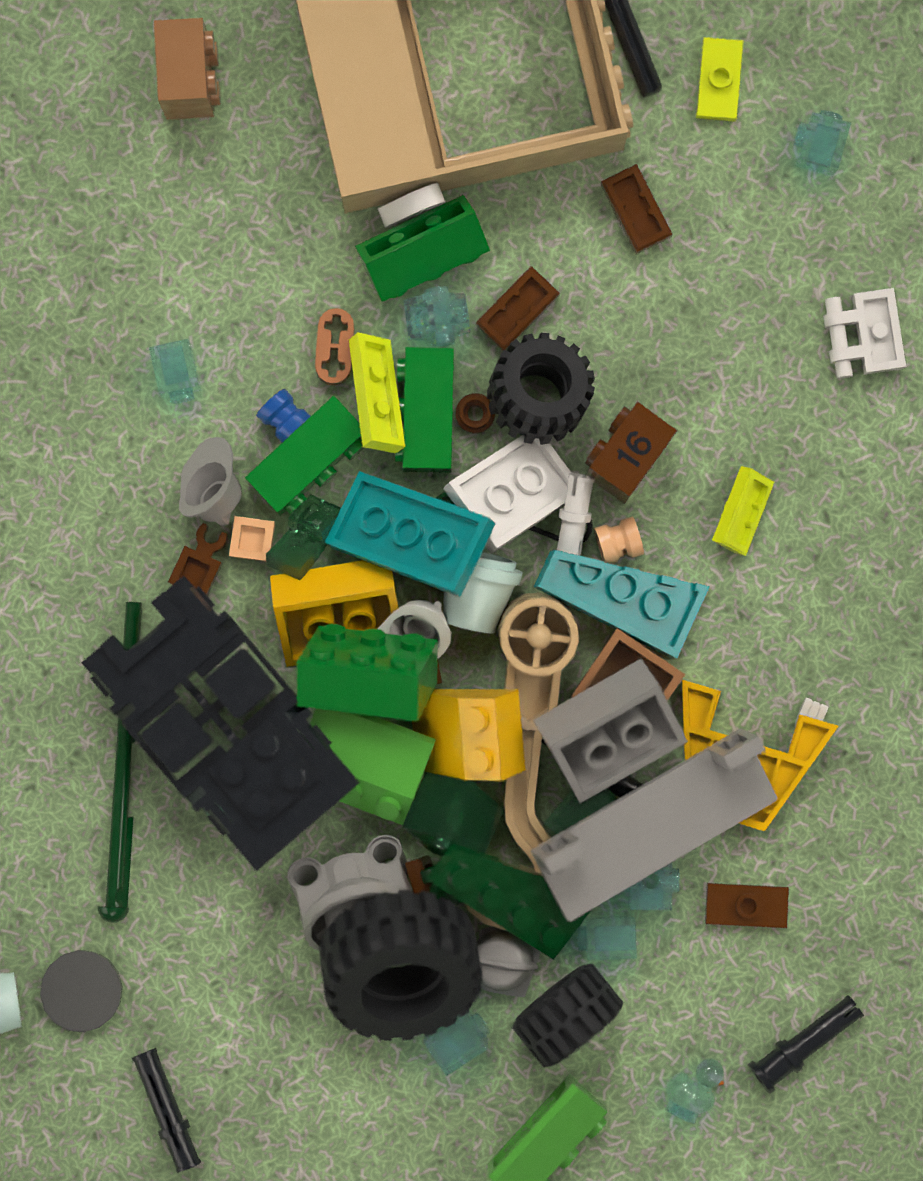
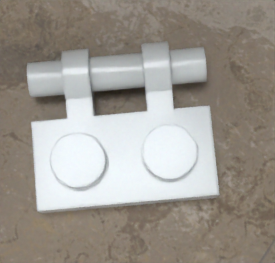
[823,288,906,379]

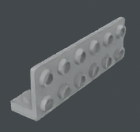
[530,728,777,921]

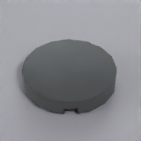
[40,950,123,1032]

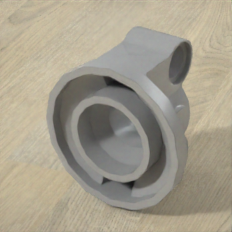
[287,835,413,950]

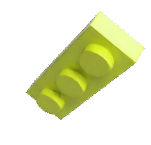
[349,332,405,453]

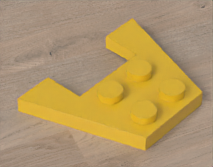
[682,680,839,831]

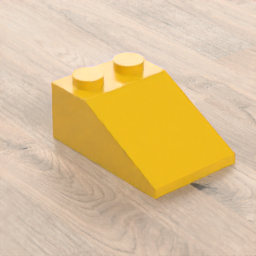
[412,689,526,781]

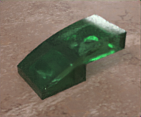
[266,494,341,580]

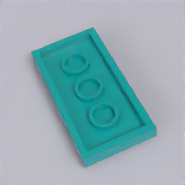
[324,471,496,597]

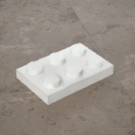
[443,435,571,554]

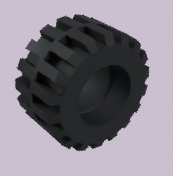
[487,333,595,445]
[512,963,623,1067]

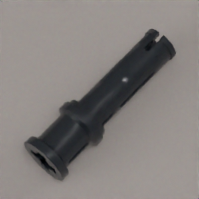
[748,995,864,1094]

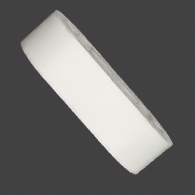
[378,183,445,228]

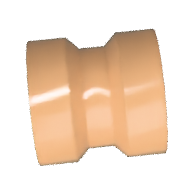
[594,517,644,564]

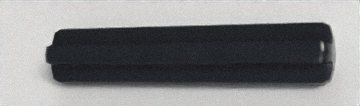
[604,0,662,97]

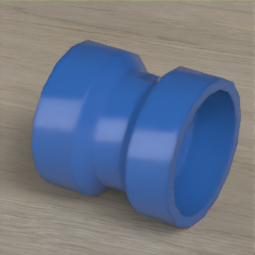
[256,389,311,443]

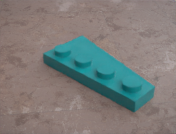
[534,550,710,659]

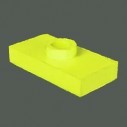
[696,37,743,122]
[712,466,774,556]

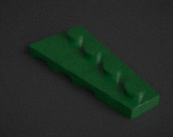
[428,843,592,960]

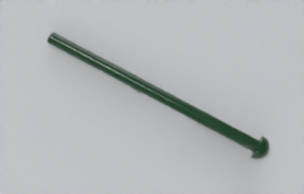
[98,602,142,923]

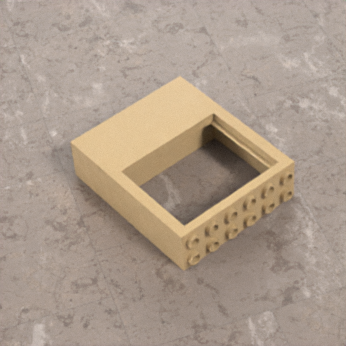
[296,0,633,213]

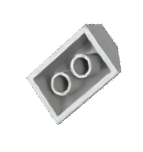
[533,659,688,803]

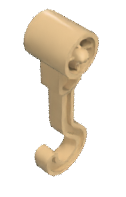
[463,592,579,930]

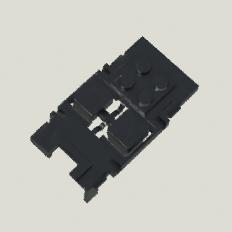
[81,576,360,871]

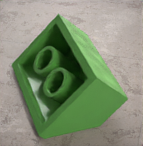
[305,709,436,826]
[487,1074,607,1181]

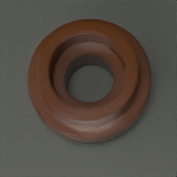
[455,393,495,434]

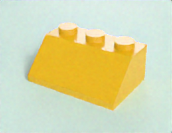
[270,560,399,667]

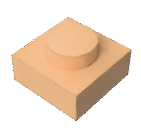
[229,516,276,562]

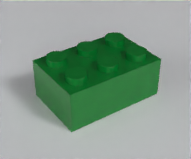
[296,624,438,721]

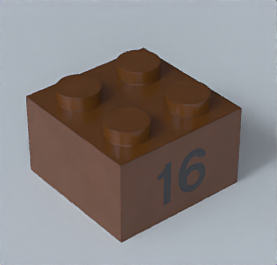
[585,401,677,504]

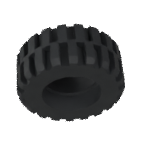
[319,890,483,1041]

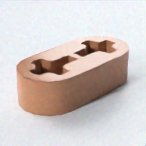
[315,308,355,386]

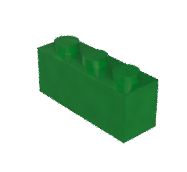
[355,194,491,302]
[395,347,454,473]
[245,395,365,516]

